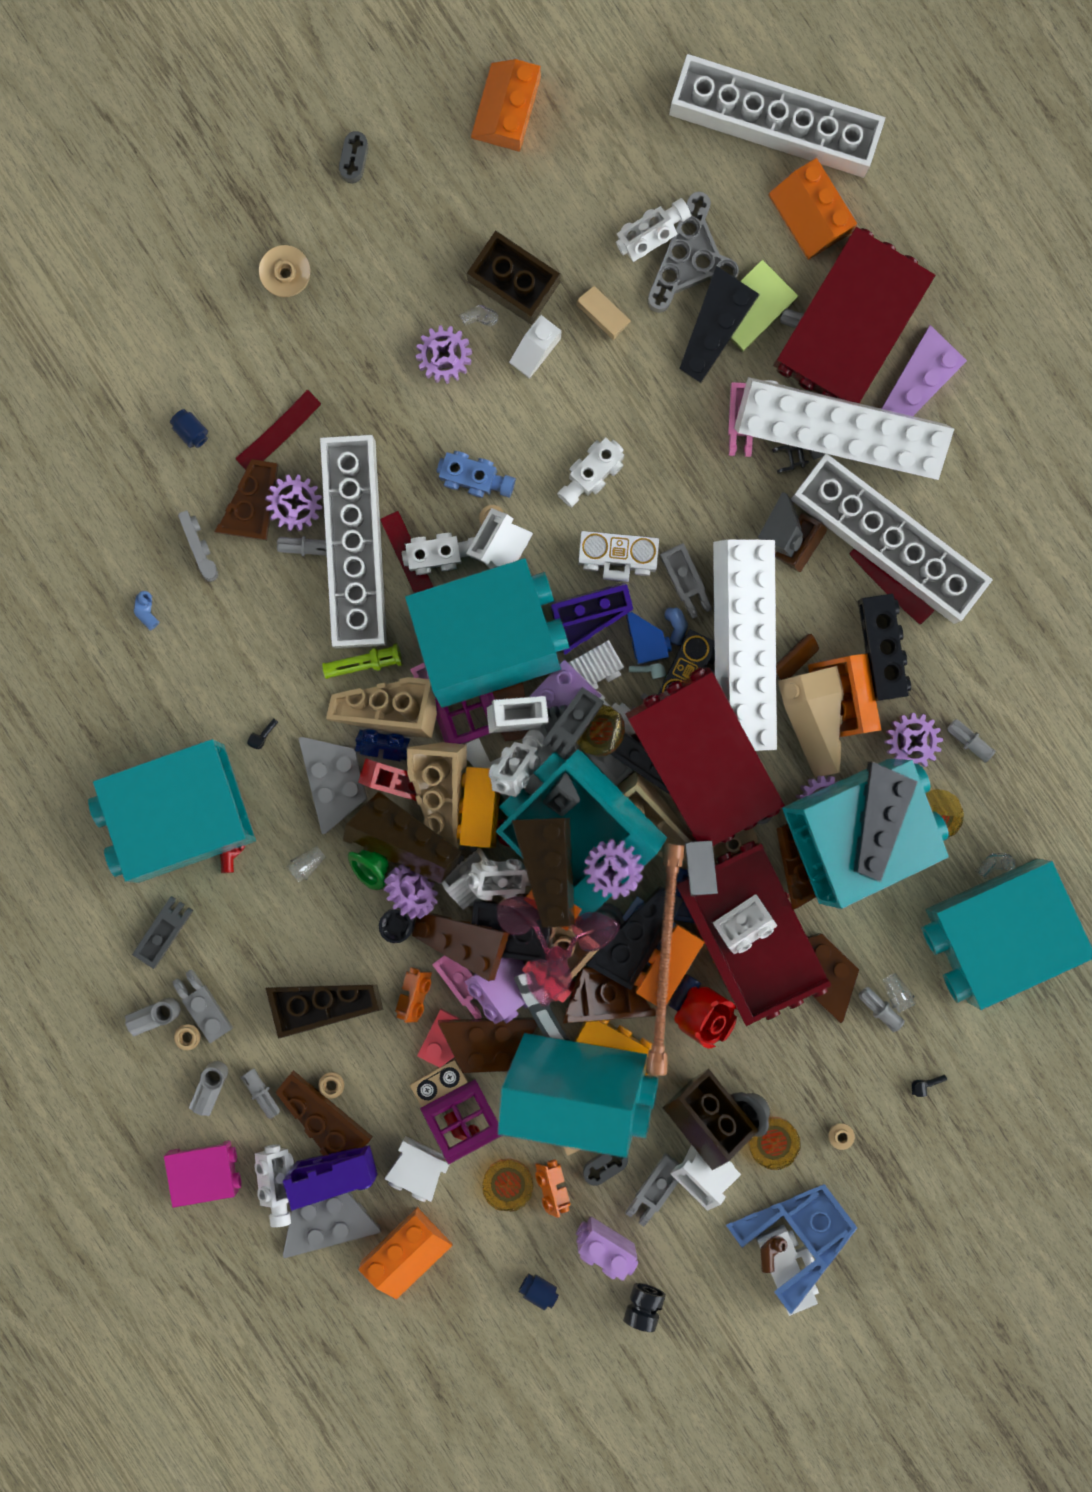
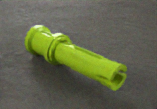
[322,643,403,679]

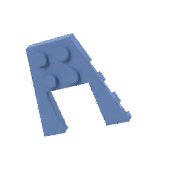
[726,1184,857,1315]

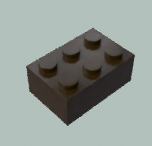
[466,230,560,325]
[662,1069,759,1170]

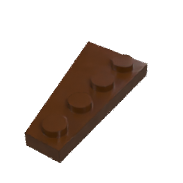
[412,913,510,981]
[275,1070,373,1156]

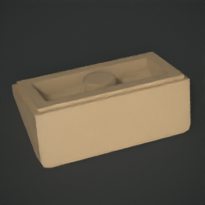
[576,286,631,340]

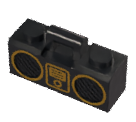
[657,629,715,695]

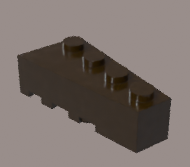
[343,791,461,884]
[512,818,575,928]
[265,985,384,1039]

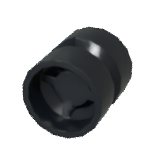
[378,907,415,943]
[623,1283,666,1332]

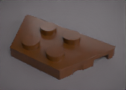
[808,933,859,1023]
[563,968,657,1024]
[438,1017,537,1073]

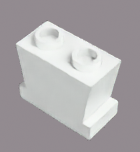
[466,508,533,569]
[487,696,548,733]
[385,1136,449,1202]
[670,1144,741,1211]

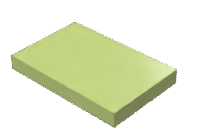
[730,260,798,352]

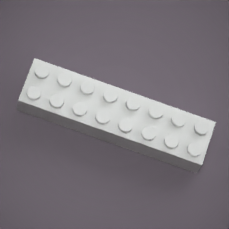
[669,54,886,178]
[734,377,954,480]
[320,435,387,649]
[791,454,993,624]
[713,540,777,751]

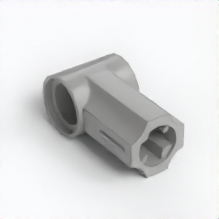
[125,998,181,1037]
[189,1061,228,1116]

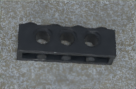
[858,593,911,701]

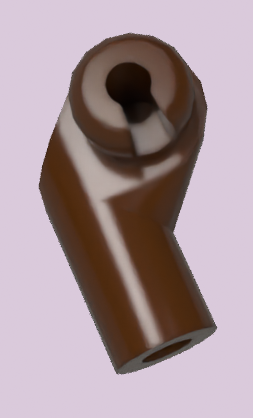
[760,1236,788,1273]

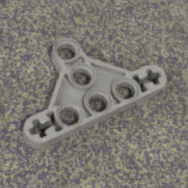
[648,192,739,313]

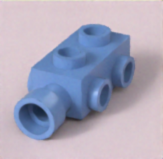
[437,451,516,498]

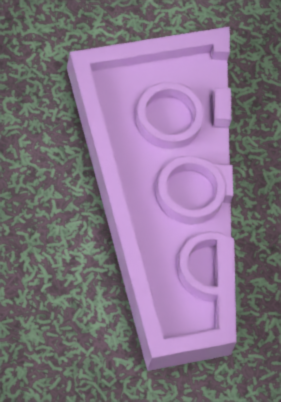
[881,325,967,416]

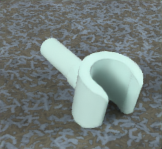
[629,663,666,679]

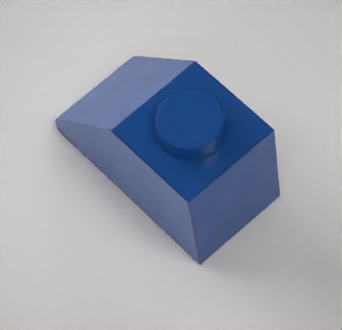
[625,612,672,665]

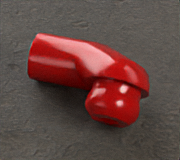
[443,1111,480,1140]

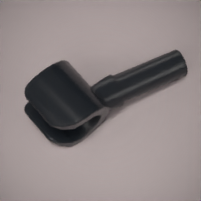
[247,718,278,750]
[912,1075,947,1097]

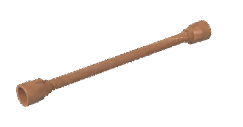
[645,844,685,1075]

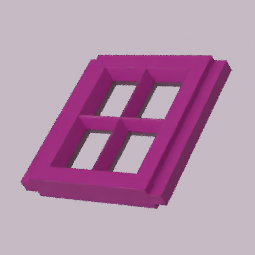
[435,692,495,744]
[420,1079,504,1165]

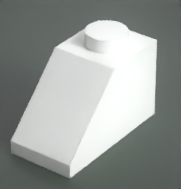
[509,315,561,379]

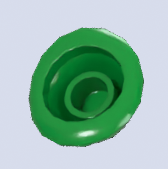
[348,849,389,890]

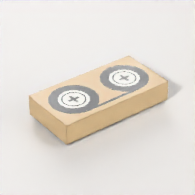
[410,1059,468,1107]

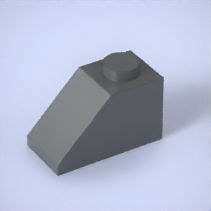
[758,492,803,557]

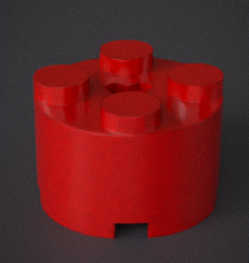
[674,987,737,1049]

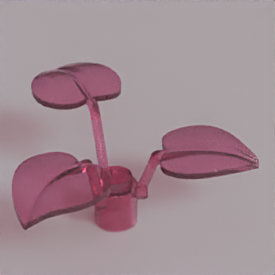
[497,896,620,1007]

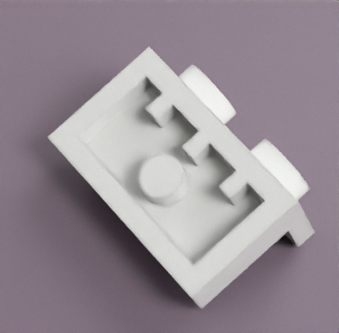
[713,894,777,954]

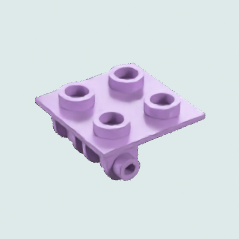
[530,660,602,709]

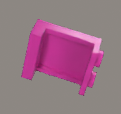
[164,1140,242,1208]

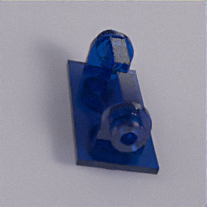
[355,729,410,762]

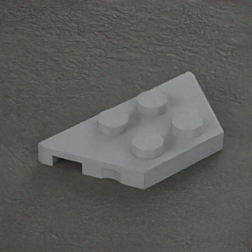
[298,737,368,834]
[283,1192,381,1258]

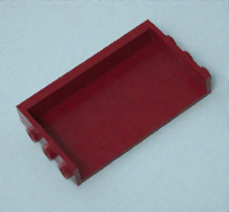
[773,227,936,403]
[625,667,785,846]
[676,840,832,1026]

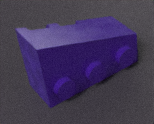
[550,583,634,655]
[283,1145,378,1211]

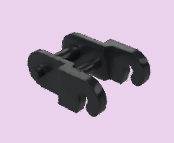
[772,445,809,474]

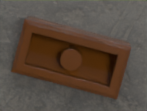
[775,513,827,572]
[776,634,819,681]

